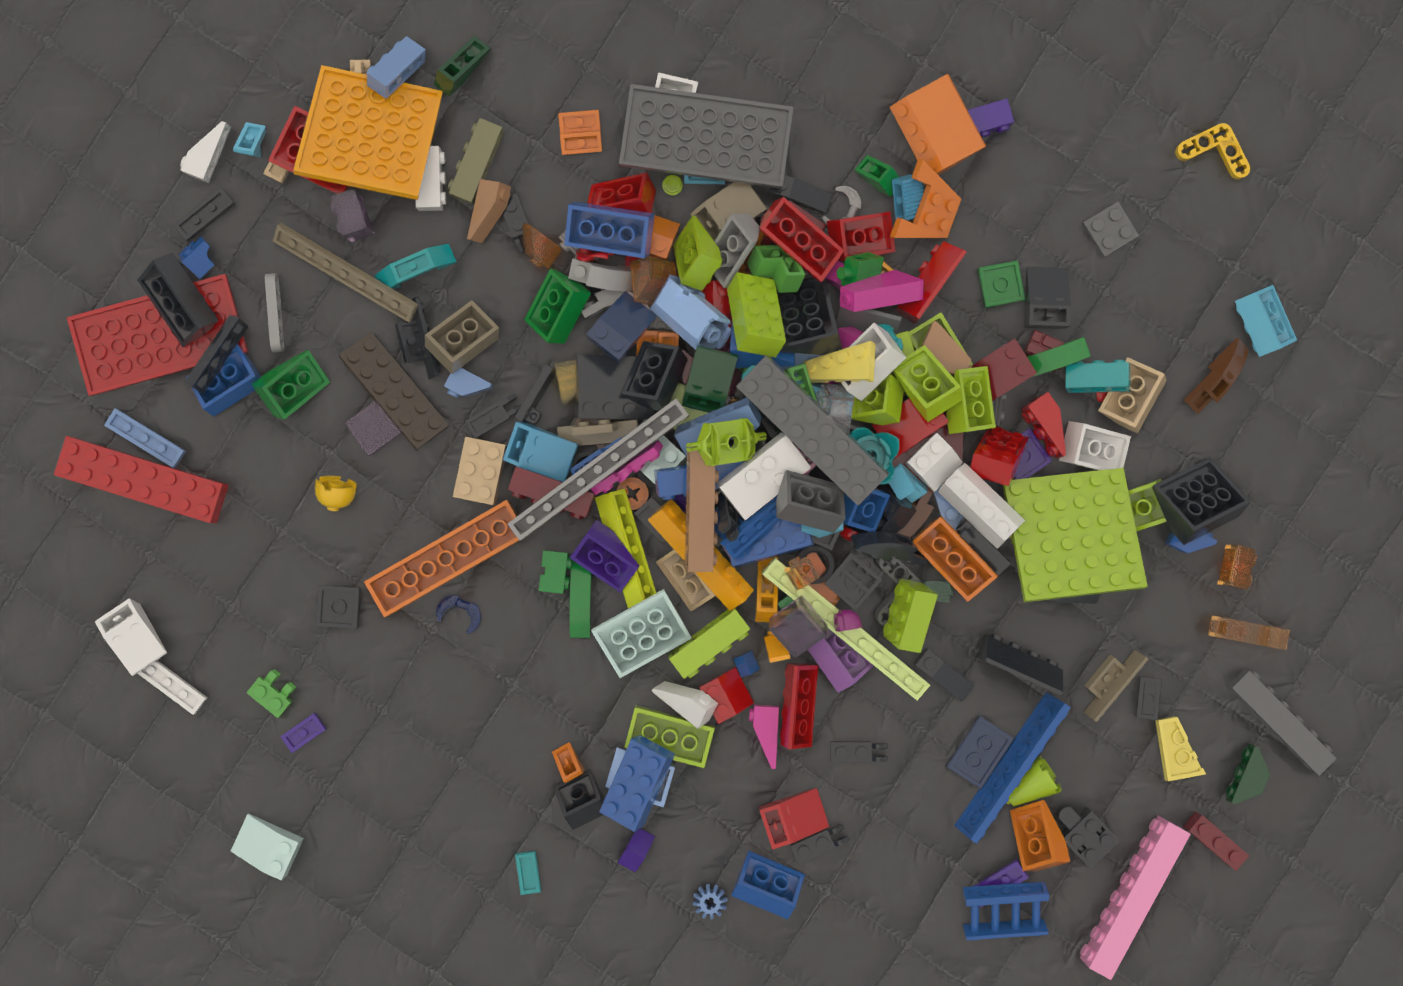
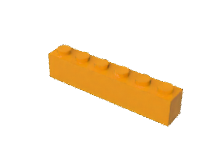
[648,499,754,611]

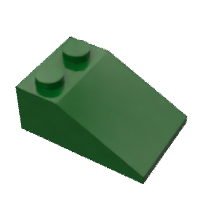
[252,350,330,420]

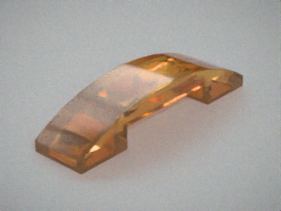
[1207,615,1290,650]

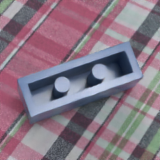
[366,36,426,99]

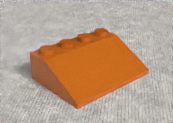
[890,74,986,175]

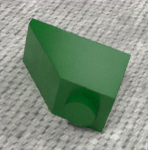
[855,155,899,197]

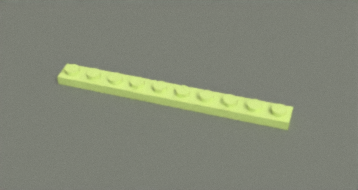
[762,557,930,701]

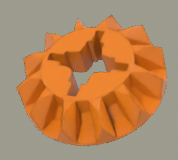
[616,477,649,510]

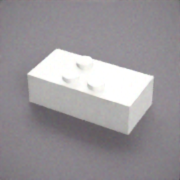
[716,432,811,520]

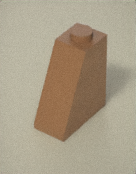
[921,321,972,377]

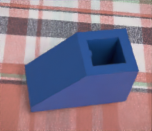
[1165,531,1217,553]

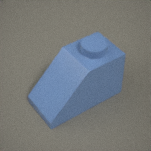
[444,368,494,398]

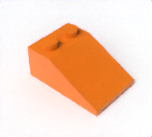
[1010,800,1070,871]

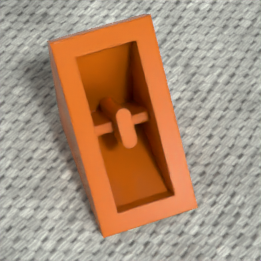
[552,742,585,783]

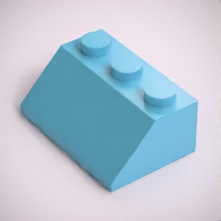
[1235,285,1297,357]

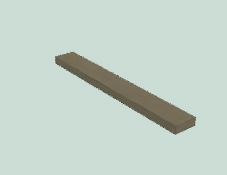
[273,223,418,323]

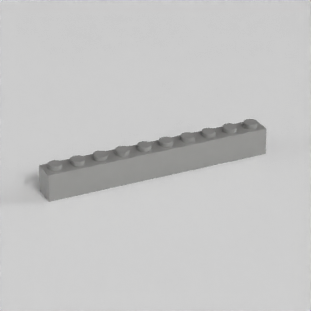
[508,399,689,541]

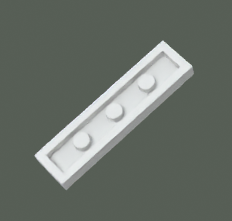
[138,660,207,715]

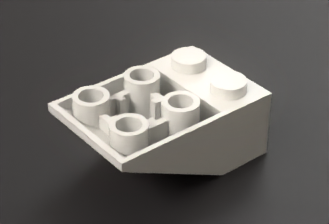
[95,598,167,676]

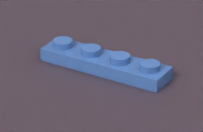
[104,408,186,468]

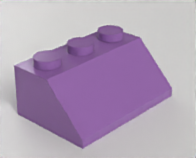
[803,626,874,692]

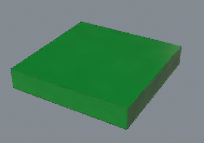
[977,260,1026,308]

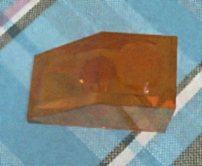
[522,223,562,269]

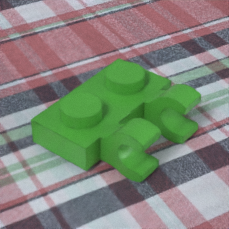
[247,669,297,718]

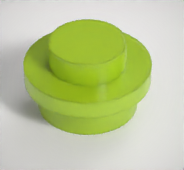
[662,175,683,196]

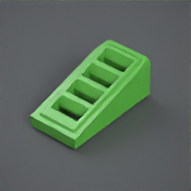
[784,363,817,402]

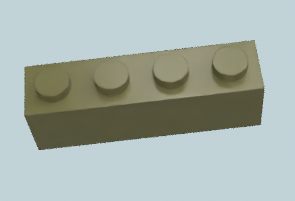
[448,118,504,206]

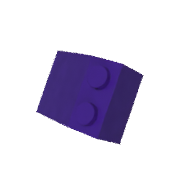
[570,519,639,592]

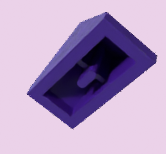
[618,828,655,872]

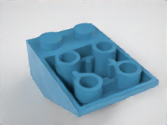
[503,422,579,482]

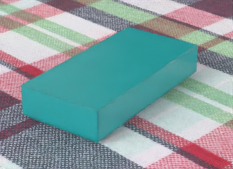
[515,850,541,895]

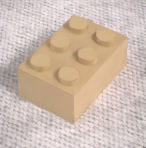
[453,437,507,505]

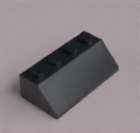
[137,253,219,347]

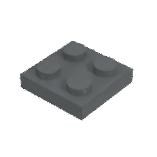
[1082,202,1139,258]

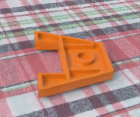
[890,159,961,238]

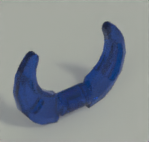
[436,595,481,634]

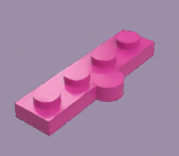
[591,440,663,495]

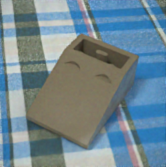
[690,182,767,241]

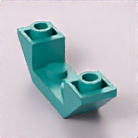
[374,243,457,290]

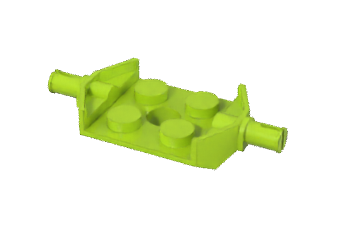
[686,418,767,466]

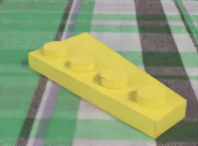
[804,341,876,383]

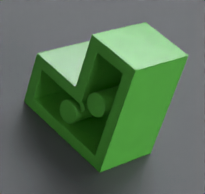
[747,245,805,293]

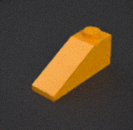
[755,557,778,623]

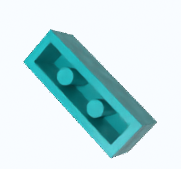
[1066,360,1131,393]

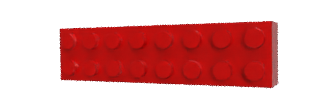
[54,436,229,523]

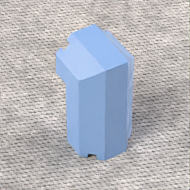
[650,274,731,350]

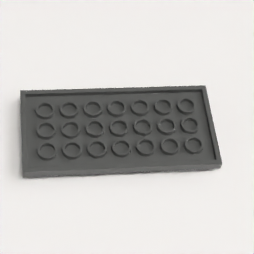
[619,84,794,189]

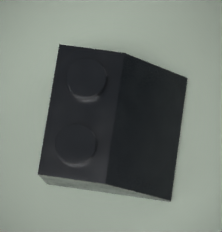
[554,769,605,830]

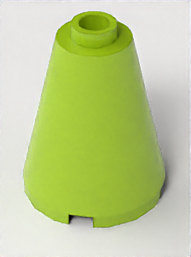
[1007,755,1062,806]

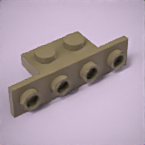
[557,419,638,446]
[1083,650,1148,722]

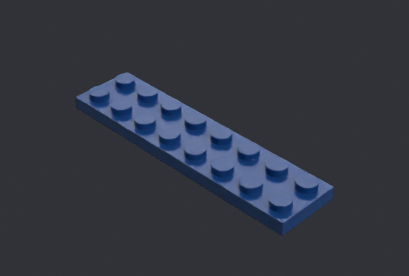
[954,692,1071,844]

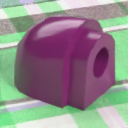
[834,609,863,632]

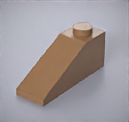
[467,179,511,244]

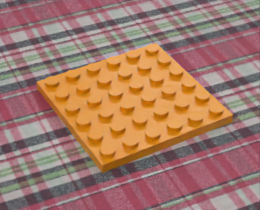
[293,65,443,200]

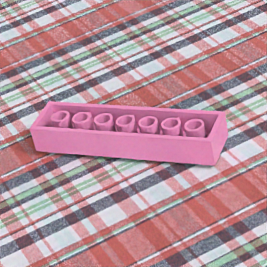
[1080,815,1190,980]

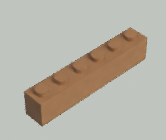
[685,447,719,572]

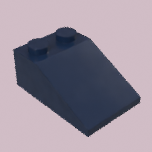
[587,291,657,364]

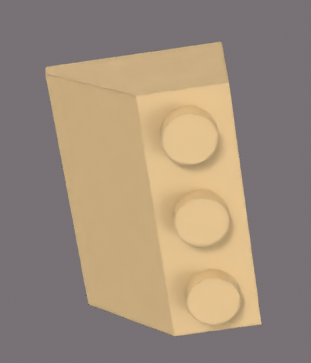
[1098,357,1167,434]
[656,550,716,611]

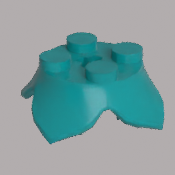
[850,428,899,484]

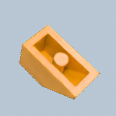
[764,629,790,663]

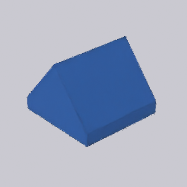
[733,650,760,677]

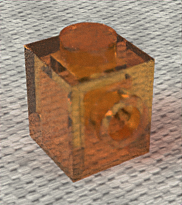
[784,556,820,591]

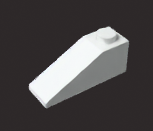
[180,121,231,183]
[652,681,718,728]

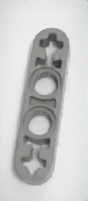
[265,273,284,352]

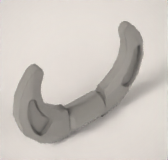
[822,186,861,225]

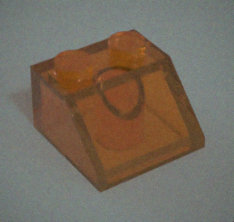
[630,256,676,306]
[1217,545,1257,590]

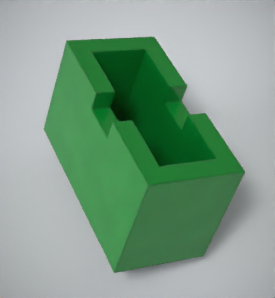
[539,550,572,594]

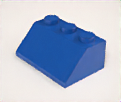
[186,344,261,417]
[731,851,805,919]

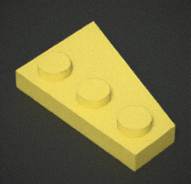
[1155,716,1206,781]

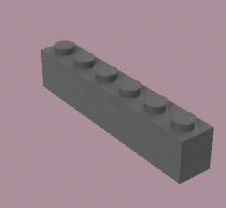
[1226,669,1337,776]

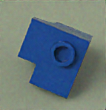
[178,236,214,279]

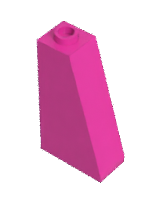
[840,270,923,312]

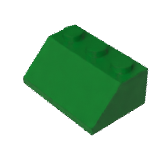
[524,269,591,344]

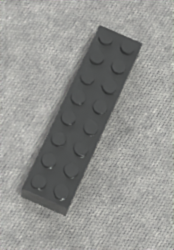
[736,355,889,505]

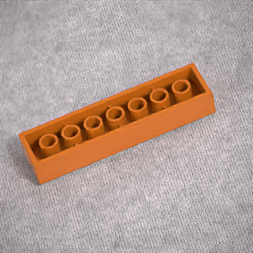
[364,500,528,617]

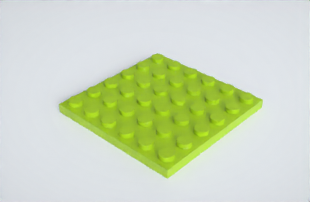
[1002,468,1148,602]

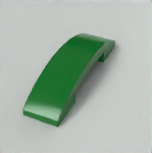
[1027,337,1091,377]
[570,560,592,638]

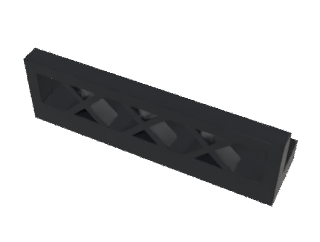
[184,315,249,394]

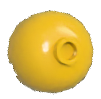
[315,476,357,511]

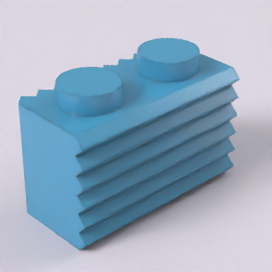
[892,174,924,221]

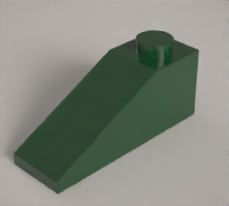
[434,36,490,97]

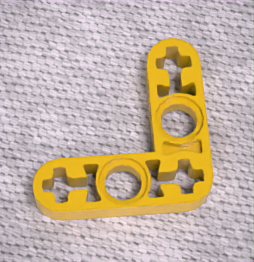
[1175,123,1250,180]

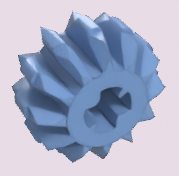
[693,883,727,920]

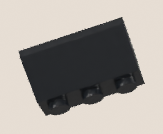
[621,341,688,411]

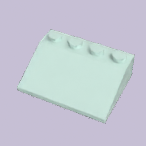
[591,589,691,678]

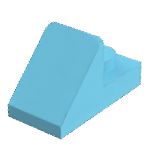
[233,122,266,158]
[889,463,928,503]

